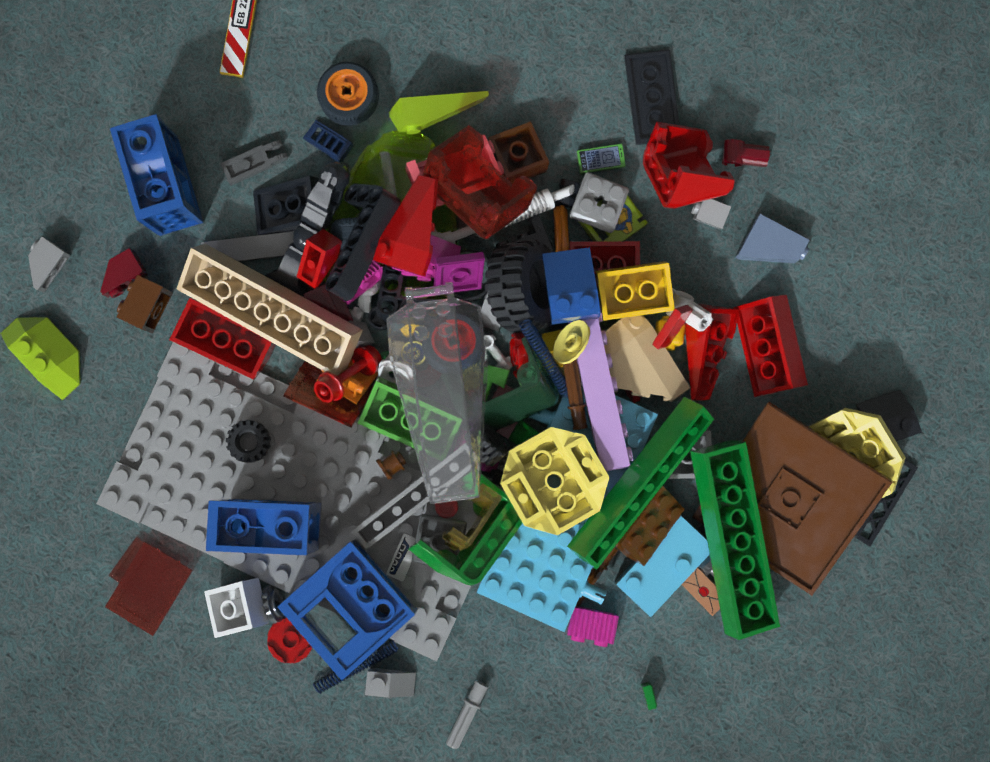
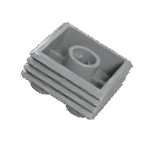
[570,172,629,233]

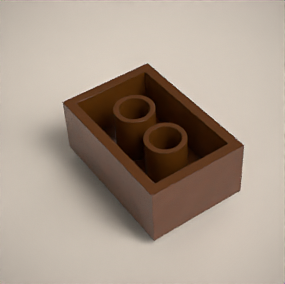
[616,486,685,566]

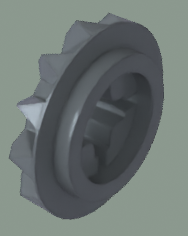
[261,585,284,623]

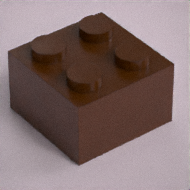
[488,121,549,188]
[117,275,173,334]

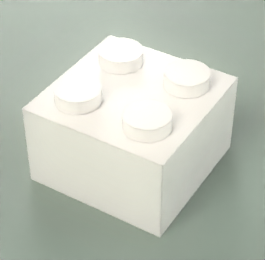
[204,578,269,638]

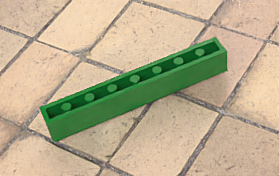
[567,397,714,570]

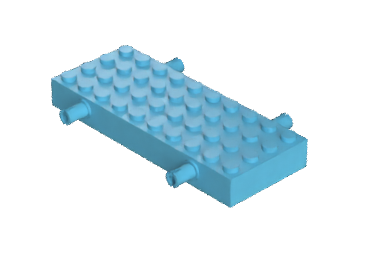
[476,386,658,632]

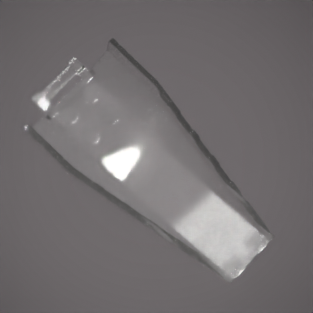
[387,281,488,504]

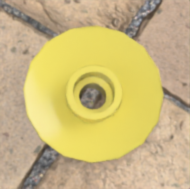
[553,320,590,364]

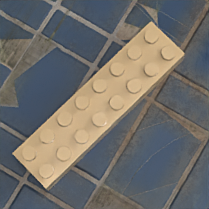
[177,244,363,376]

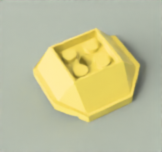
[808,408,905,498]
[500,427,609,536]

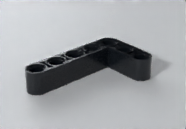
[325,183,400,301]
[377,264,447,328]

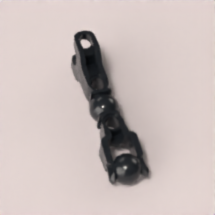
[264,161,350,298]

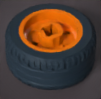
[317,62,379,126]

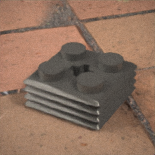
[412,514,467,564]

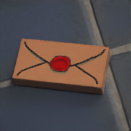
[681,567,720,616]

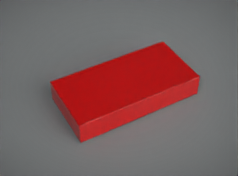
[652,305,693,350]

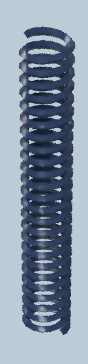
[519,319,568,398]
[313,640,399,694]

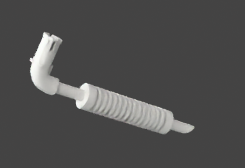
[431,184,575,244]

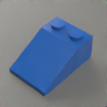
[542,247,601,325]

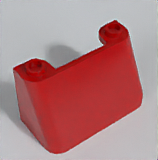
[643,122,735,209]

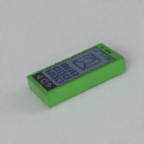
[576,144,626,174]

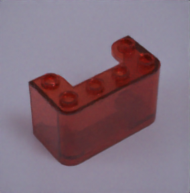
[423,125,537,239]

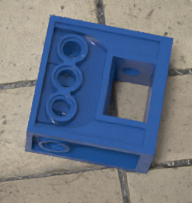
[110,114,203,236]
[206,499,322,555]
[278,539,418,680]

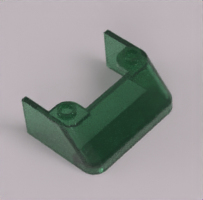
[441,337,559,432]

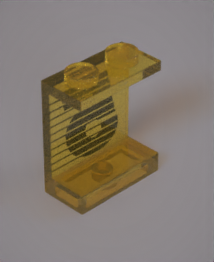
[442,483,502,551]

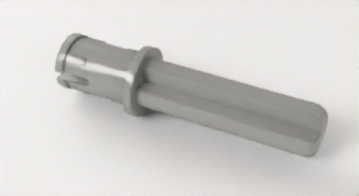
[446,680,489,749]

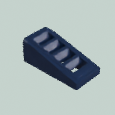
[303,120,353,163]

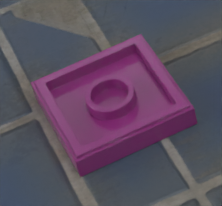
[434,252,485,294]

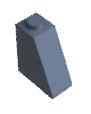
[735,214,809,263]

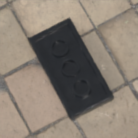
[624,49,680,145]

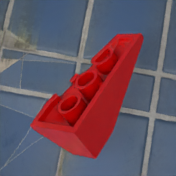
[373,175,438,277]
[685,304,739,400]

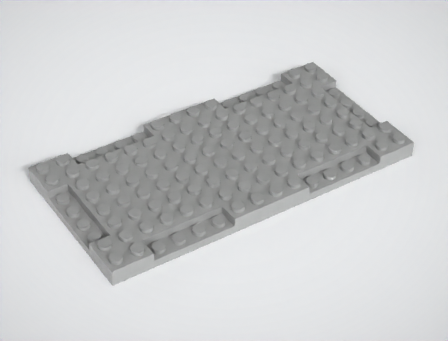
[96,342,505,661]

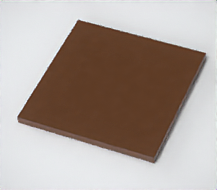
[692,402,893,596]

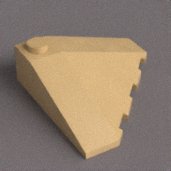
[561,315,690,402]

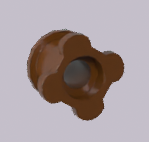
[376,450,407,480]

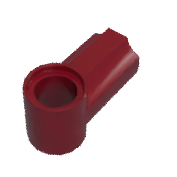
[722,139,770,167]

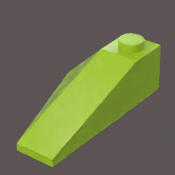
[389,91,489,134]

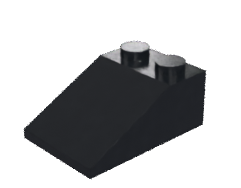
[253,175,330,235]

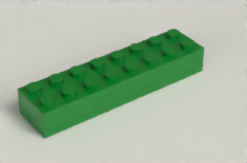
[690,440,780,640]

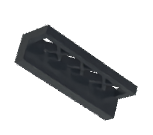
[854,457,918,547]

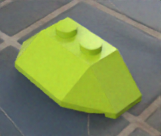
[0,317,80,400]

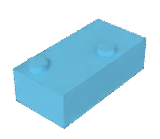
[614,516,710,617]

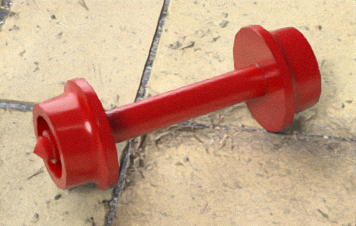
[314,345,382,403]

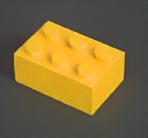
[595,261,675,320]

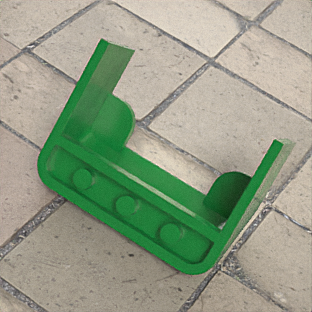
[408,468,522,585]

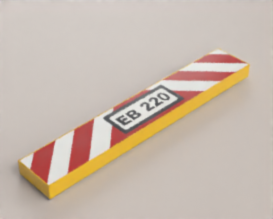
[220,0,257,78]

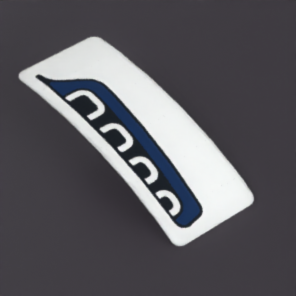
[386,534,416,581]

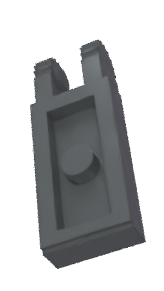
[221,140,288,186]

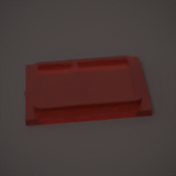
[283,361,374,428]
[105,542,193,636]

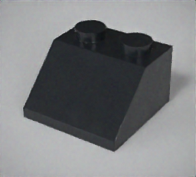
[856,390,922,441]

